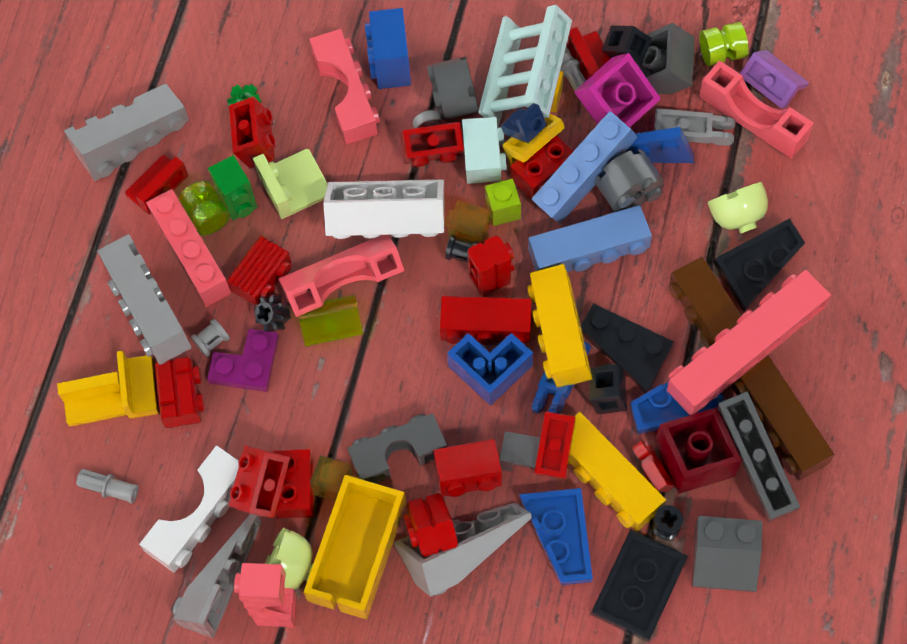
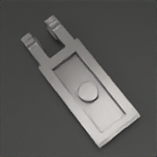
[654,109,735,146]

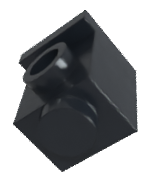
[601,25,652,64]
[589,364,627,414]

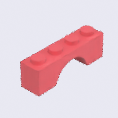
[309,29,380,145]
[699,60,814,159]
[146,189,231,308]
[278,235,405,317]
[234,563,297,627]

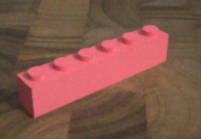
[667,270,831,415]

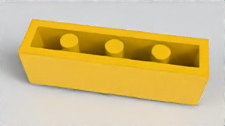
[527,264,592,388]
[569,412,666,532]

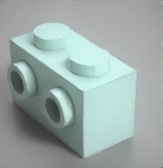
[462,117,506,184]

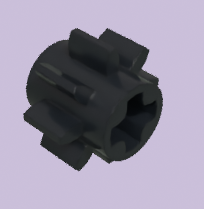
[254,295,291,332]

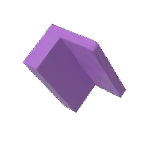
[740,50,809,109]

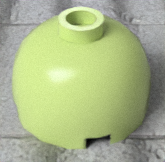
[707,182,768,234]
[265,528,314,590]

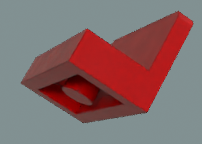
[566,27,611,80]
[125,155,189,215]
[534,412,576,479]

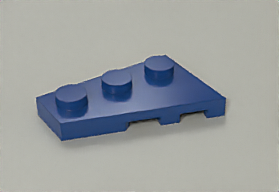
[624,127,694,163]
[630,382,725,434]
[519,488,593,585]

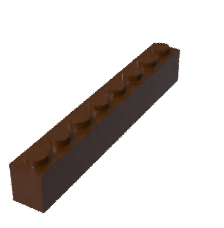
[668,257,835,481]

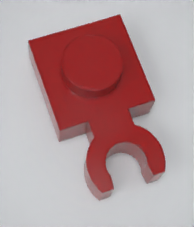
[632,440,675,493]

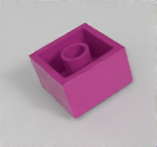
[574,53,661,128]

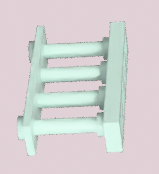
[478,5,572,126]

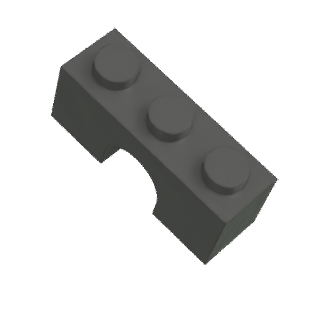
[347,413,447,484]

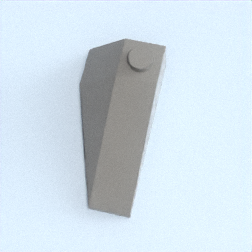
[394,503,532,597]
[173,514,262,638]

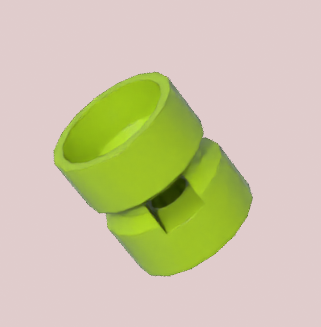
[699,22,749,67]

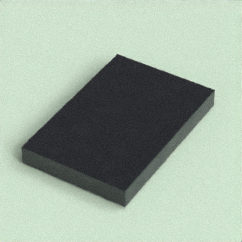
[591,529,688,643]

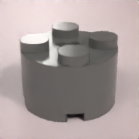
[427,56,479,120]
[595,149,663,212]

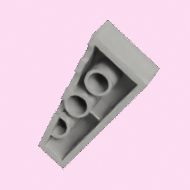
[64,84,189,181]
[97,234,192,365]

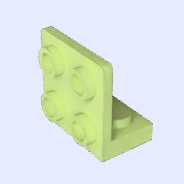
[253,149,328,220]

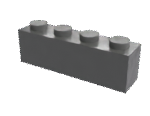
[717,391,800,522]

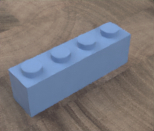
[532,111,638,224]
[528,205,652,272]

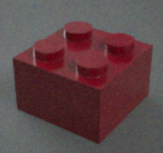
[655,407,742,494]

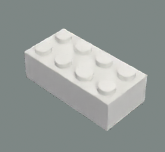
[324,179,445,239]

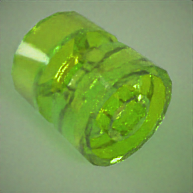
[178,181,230,236]

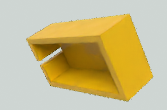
[303,475,407,620]

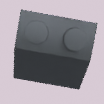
[636,23,694,95]
[692,516,762,592]

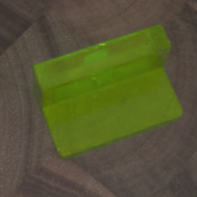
[299,295,363,347]

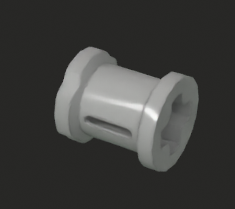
[190,318,230,357]

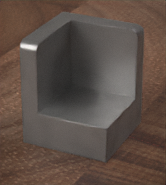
[499,431,540,472]

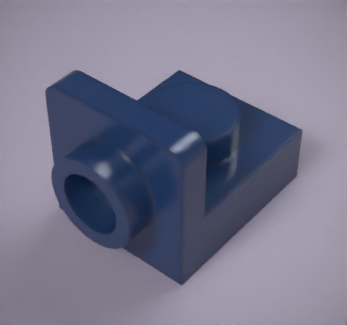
[501,103,547,143]

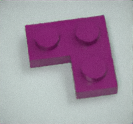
[207,329,279,392]

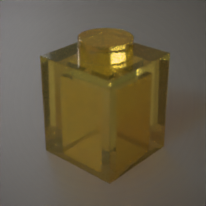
[445,200,491,244]
[310,455,353,501]

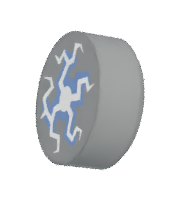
[412,110,442,128]

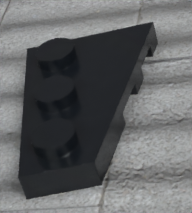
[713,218,805,312]
[581,303,674,394]

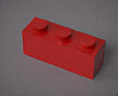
[440,296,531,345]

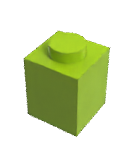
[485,179,521,226]

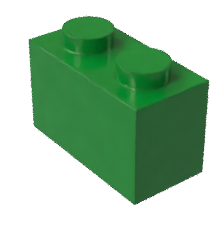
[208,155,258,221]

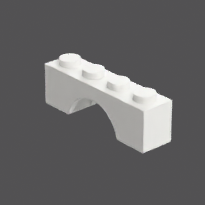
[139,446,239,573]

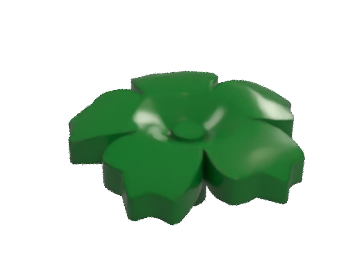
[227,84,262,107]

